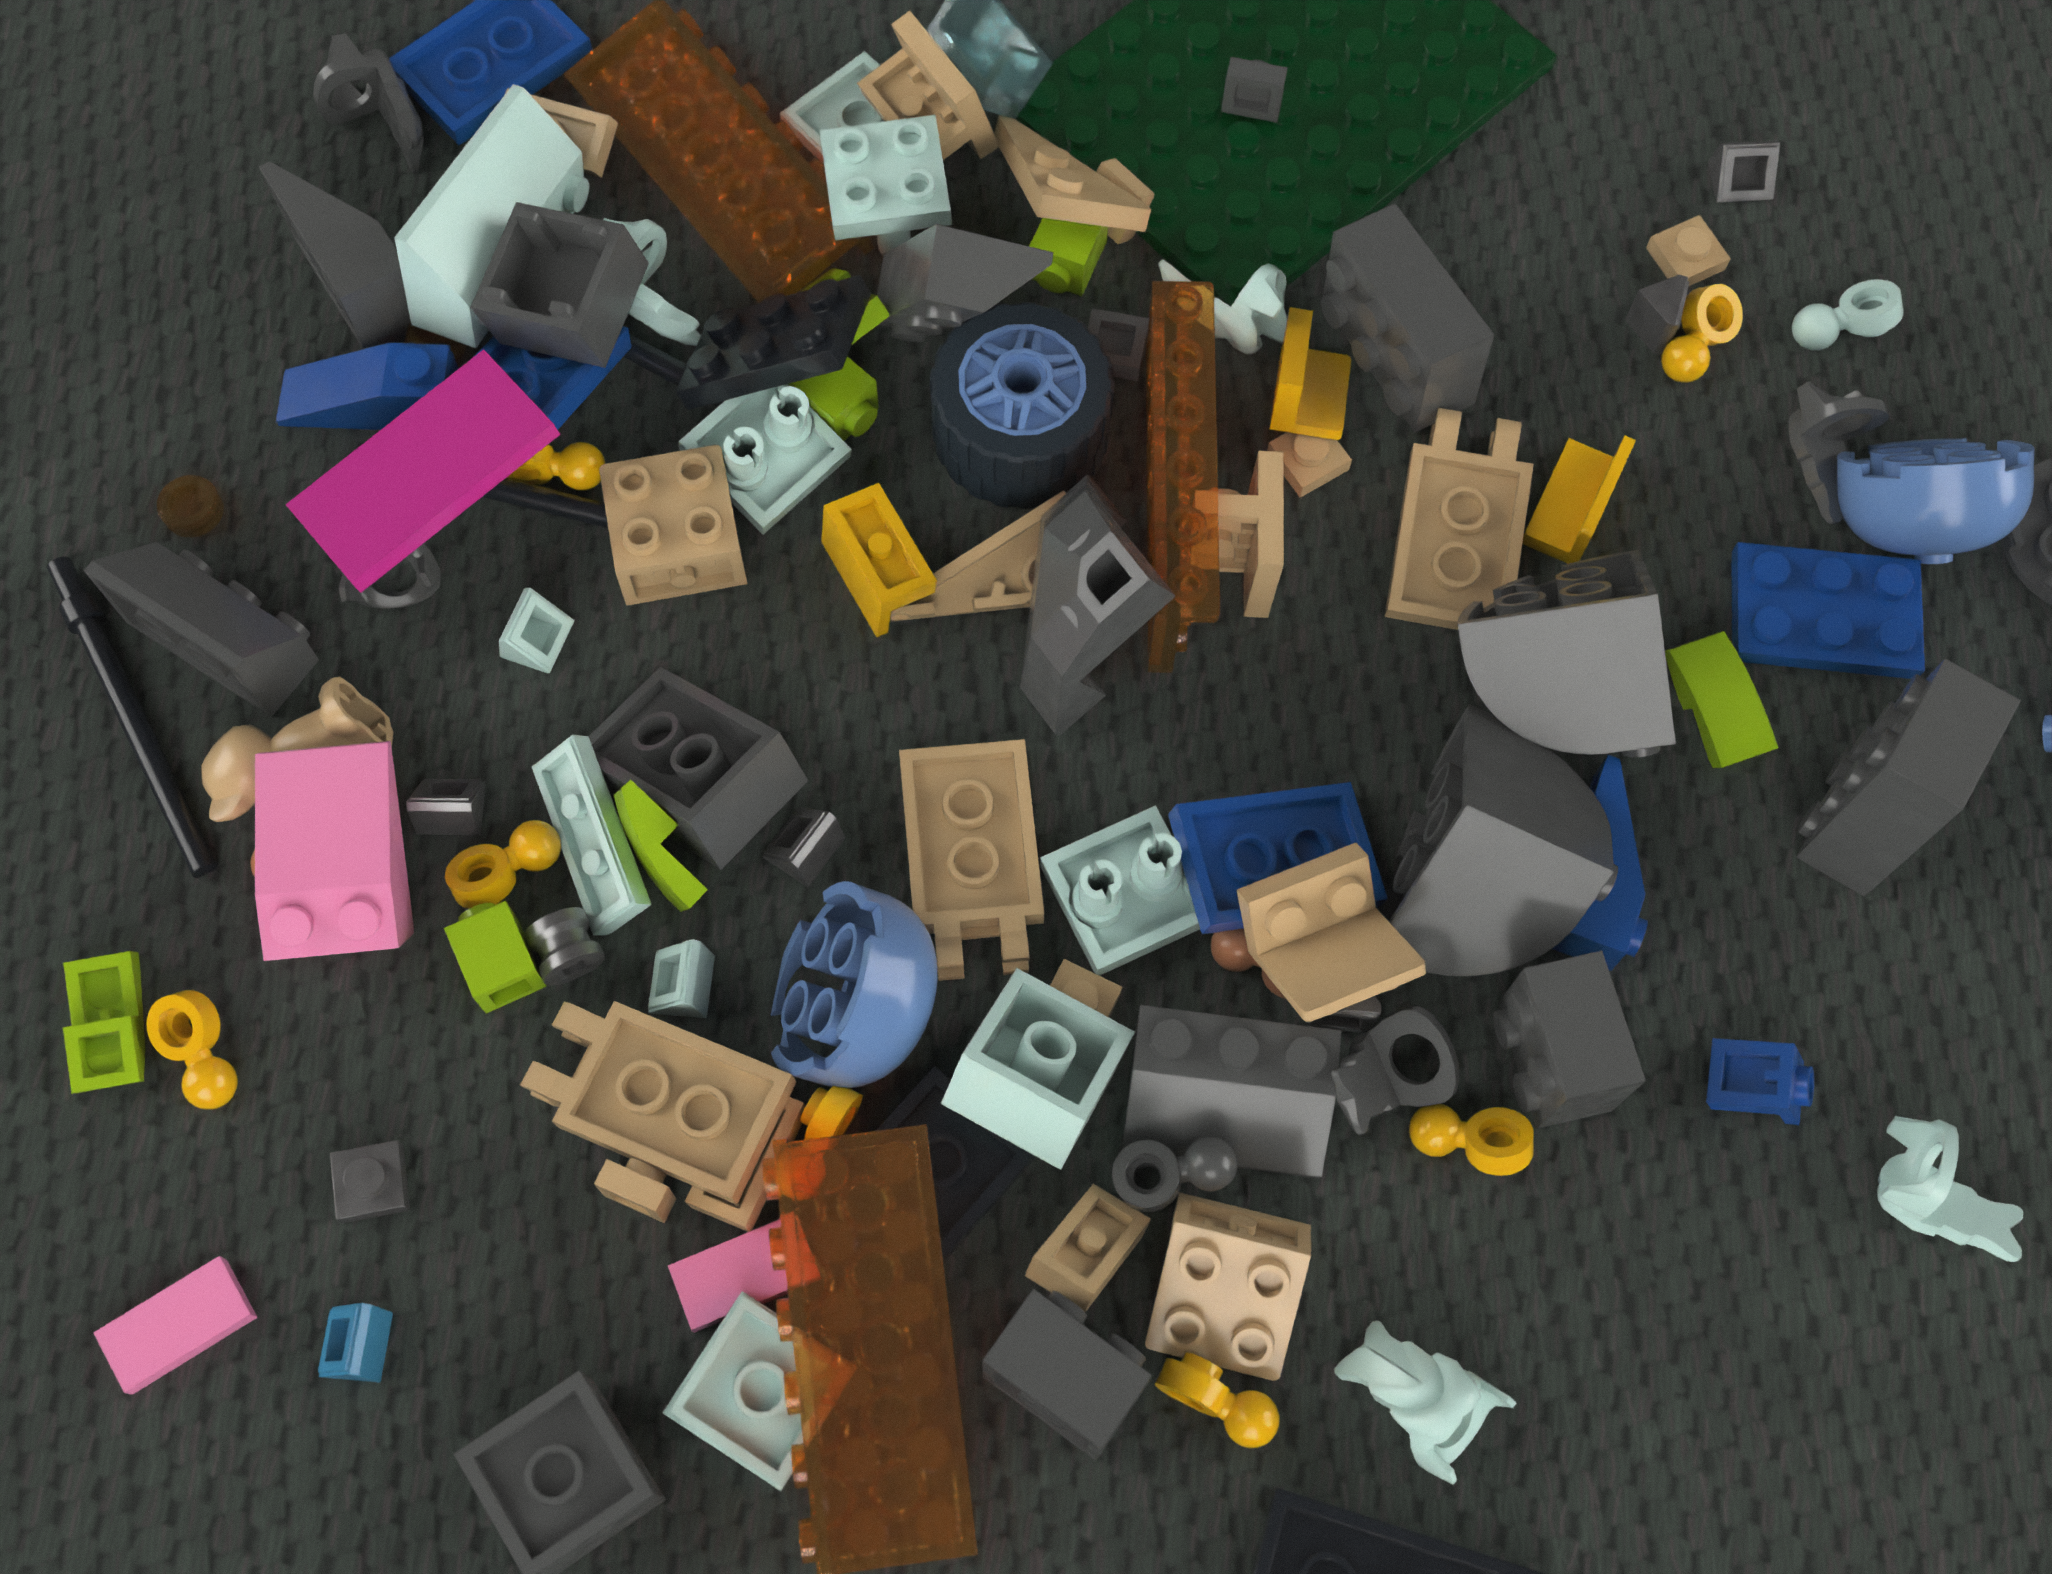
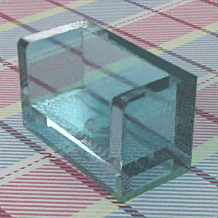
[926,0,1053,119]

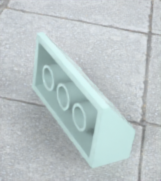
[395,84,589,348]

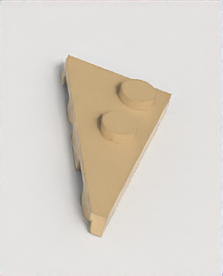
[994,115,1151,232]
[890,490,1066,622]

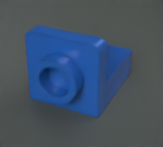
[1706,1038,1814,1125]

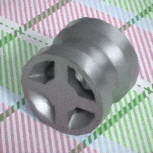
[523,907,605,986]

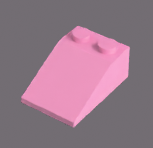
[255,741,414,961]

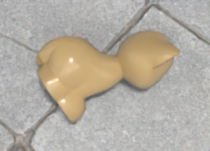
[201,677,394,822]

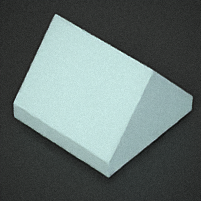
[499,587,575,673]
[648,939,715,1018]

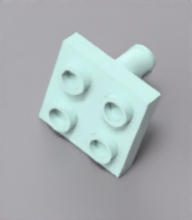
[820,115,952,256]
[679,384,852,535]
[1040,805,1200,976]

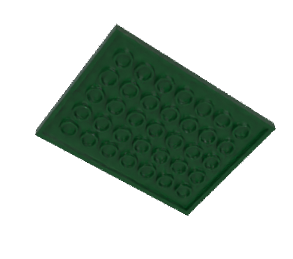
[1003,0,1557,307]

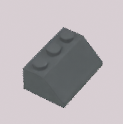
[877,224,1054,342]
[83,542,319,717]
[1122,1005,1342,1179]

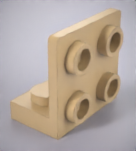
[599,445,747,606]
[1237,843,1426,1022]
[1145,1192,1311,1381]

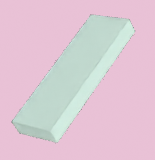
[532,735,652,935]

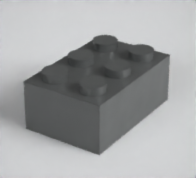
[1320,203,1495,433]

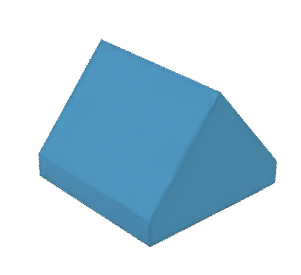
[318,1303,393,1383]

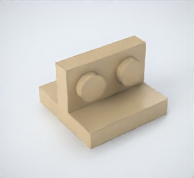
[857,10,999,160]
[1183,451,1284,618]

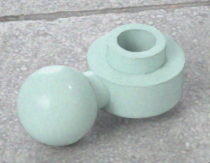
[1792,280,1903,350]

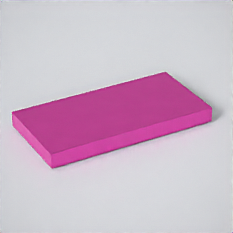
[285,349,560,593]

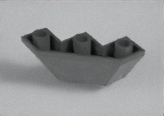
[1020,474,1176,736]

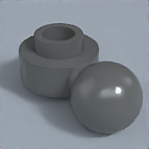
[1112,1136,1238,1212]

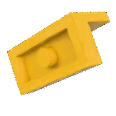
[1270,307,1351,440]
[1522,435,1636,564]
[821,483,937,637]

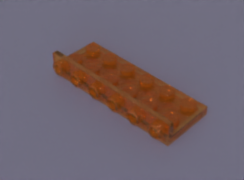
[564,0,874,303]
[1145,281,1220,673]
[762,1124,978,1574]

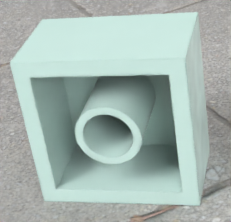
[941,968,1135,1170]

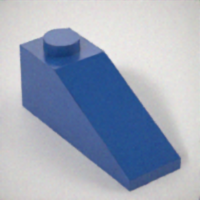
[276,343,459,430]
[1552,755,1648,971]

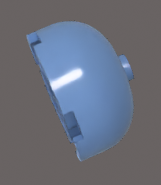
[1837,438,2035,564]
[770,881,938,1088]

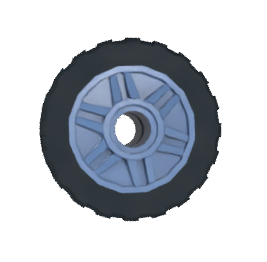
[930,302,1115,509]

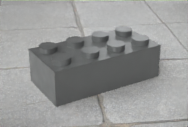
[1796,659,2021,897]

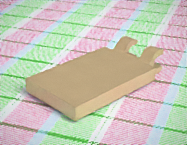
[1385,408,1534,630]
[899,739,1044,981]
[520,1001,796,1205]

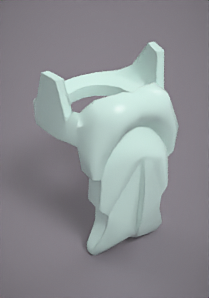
[603,218,701,346]
[1159,259,1287,355]
[1877,1116,2023,1262]
[1334,1321,1516,1484]

